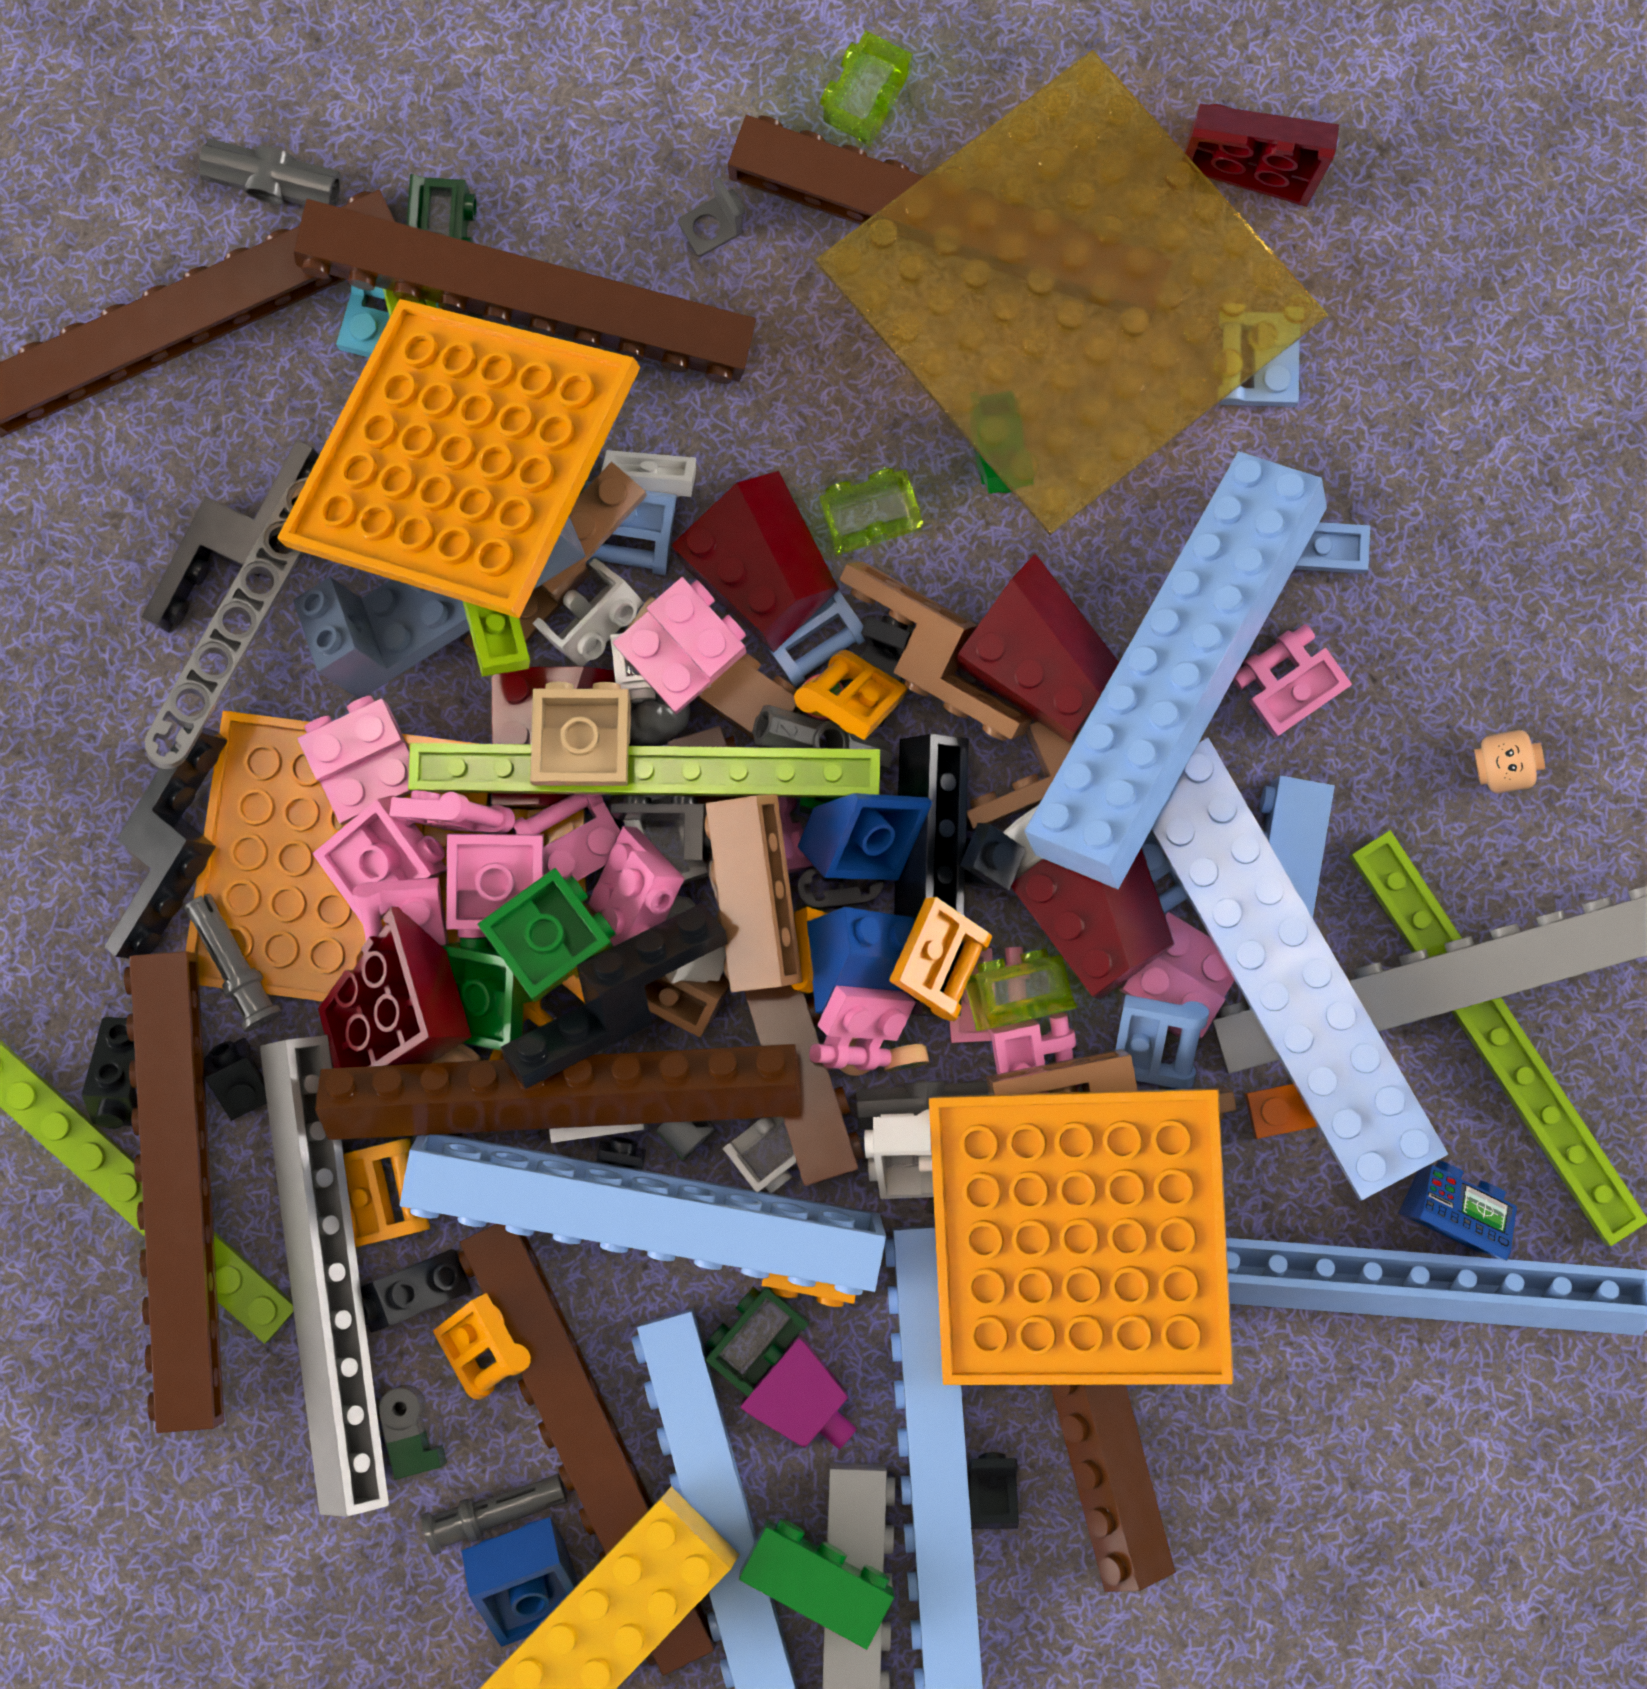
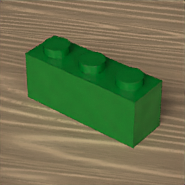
[739,1518,894,1650]

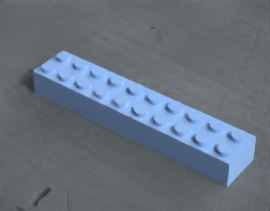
[1024,451,1327,889]
[1150,738,1448,1201]
[399,1134,886,1295]

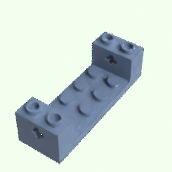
[293,516,586,699]

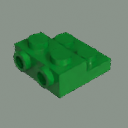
[477,868,616,1003]
[441,937,533,1051]

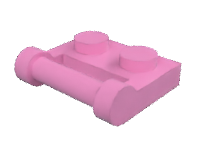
[389,790,515,834]
[511,794,620,881]
[352,877,449,945]

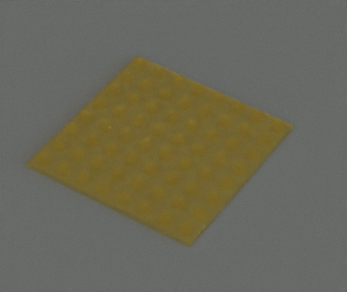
[815,50,1328,536]

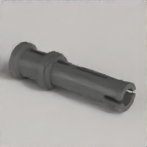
[184,894,282,1032]
[421,1473,568,1555]

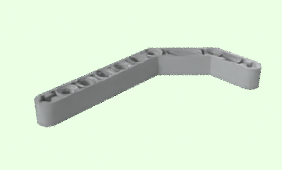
[145,477,308,769]

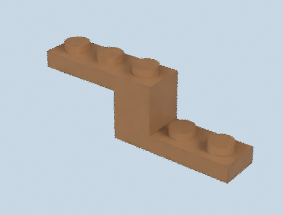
[464,461,647,653]
[839,561,1033,741]
[966,718,1087,833]
[986,1049,1237,1121]

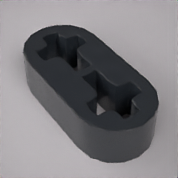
[798,867,884,909]

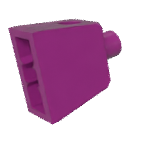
[740,1334,857,1450]

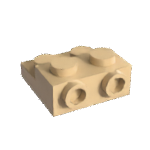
[530,682,631,786]

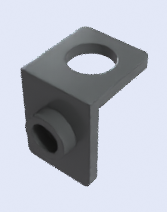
[678,176,745,257]

